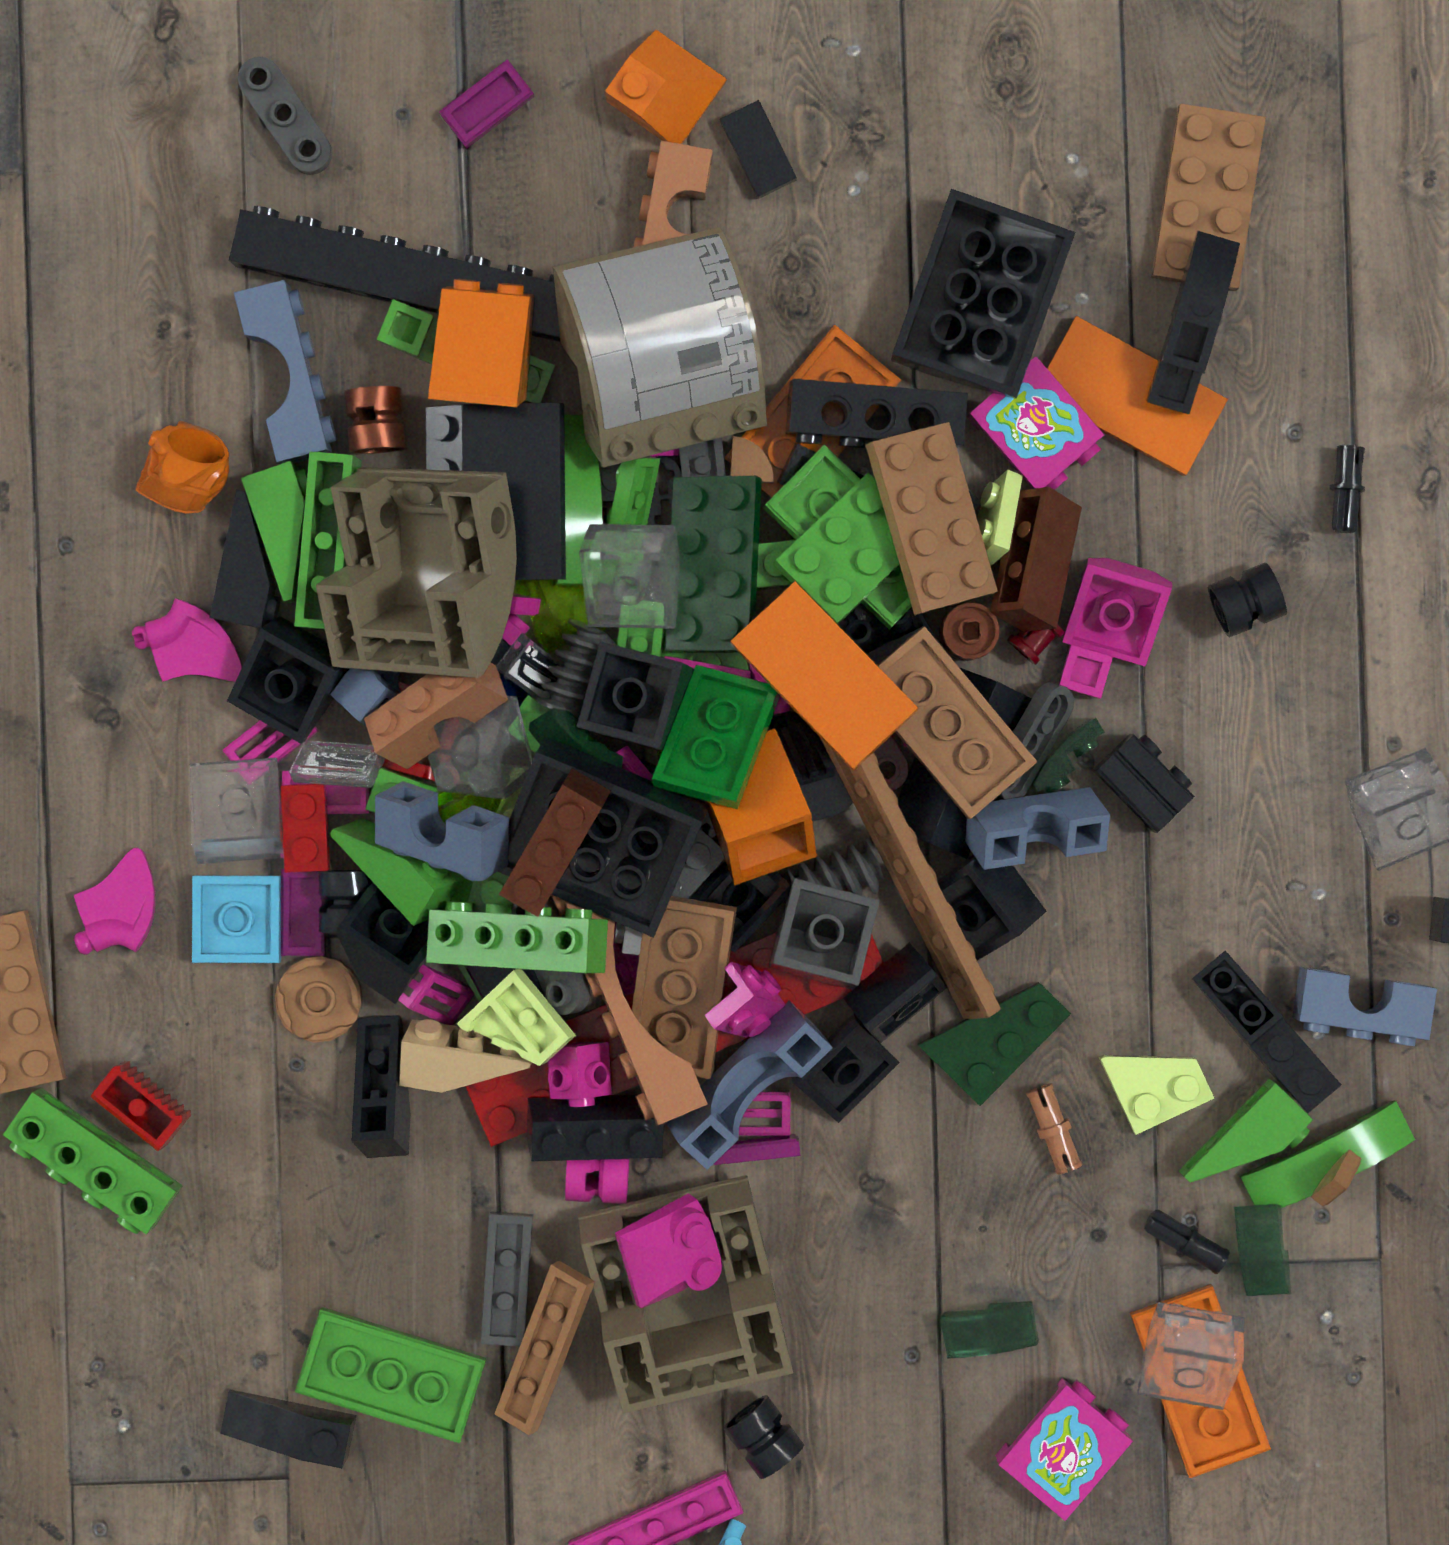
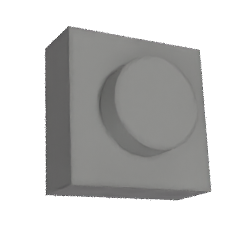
[614,923,642,955]

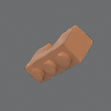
[634,141,713,247]
[364,663,508,769]

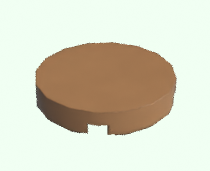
[275,956,363,1043]

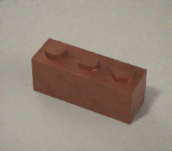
[990,487,1082,632]
[499,769,611,917]

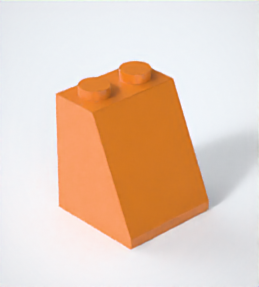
[428,279,535,407]
[704,728,817,886]

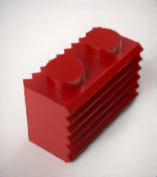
[90,1061,191,1151]

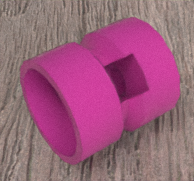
[565,1159,630,1204]

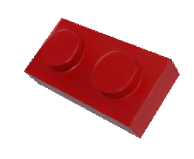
[281,784,330,873]

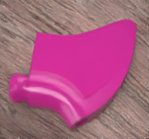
[132,598,243,682]
[74,848,155,955]

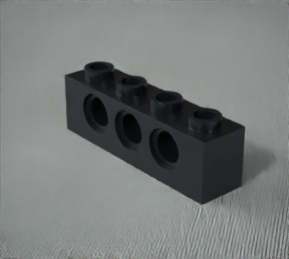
[786,379,968,448]

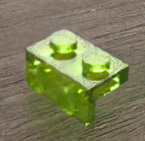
[516,580,607,654]

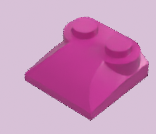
[1062,558,1172,667]
[615,1193,722,1309]

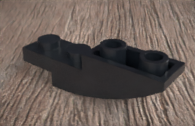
[1146,231,1240,414]
[1192,950,1342,1114]

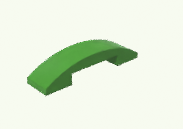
[377,299,555,403]
[554,414,603,586]
[1240,1100,1415,1216]

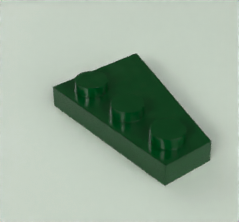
[918,982,1071,1106]

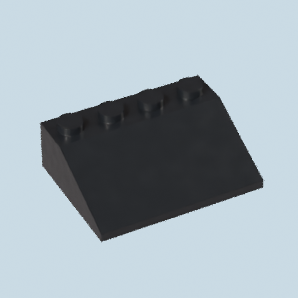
[891,189,1076,399]
[426,403,566,582]
[498,736,710,938]

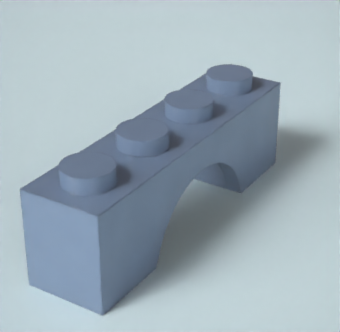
[234,280,337,464]
[665,1000,833,1170]

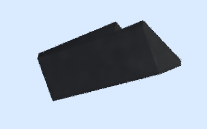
[898,668,1032,859]

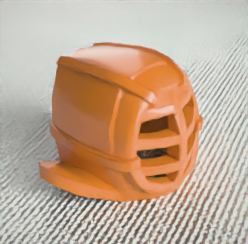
[135,421,229,514]

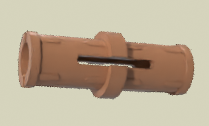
[1026,1083,1083,1175]

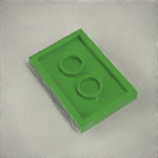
[773,472,900,625]

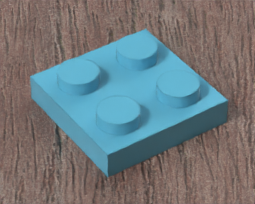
[192,875,281,963]

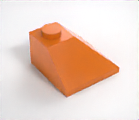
[605,30,727,144]

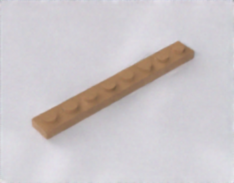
[820,737,1001,1019]

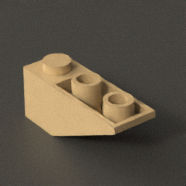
[399,1019,532,1093]

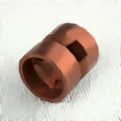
[345,386,406,454]
[939,602,1000,661]

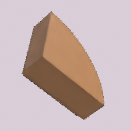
[730,436,774,484]
[1311,1149,1362,1206]

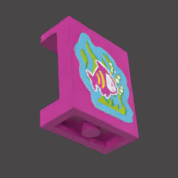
[967,356,1104,490]
[995,1377,1133,1521]

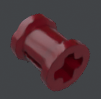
[1007,624,1065,665]

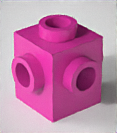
[548,1042,612,1107]

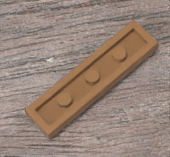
[494,1261,595,1435]

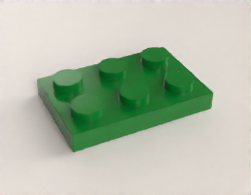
[652,665,780,809]

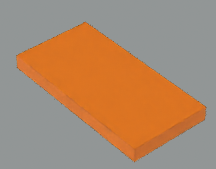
[1047,316,1228,476]
[724,325,901,498]
[730,581,918,771]
[1130,1284,1271,1478]

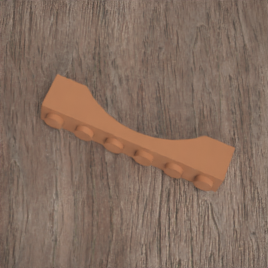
[551,895,708,1126]

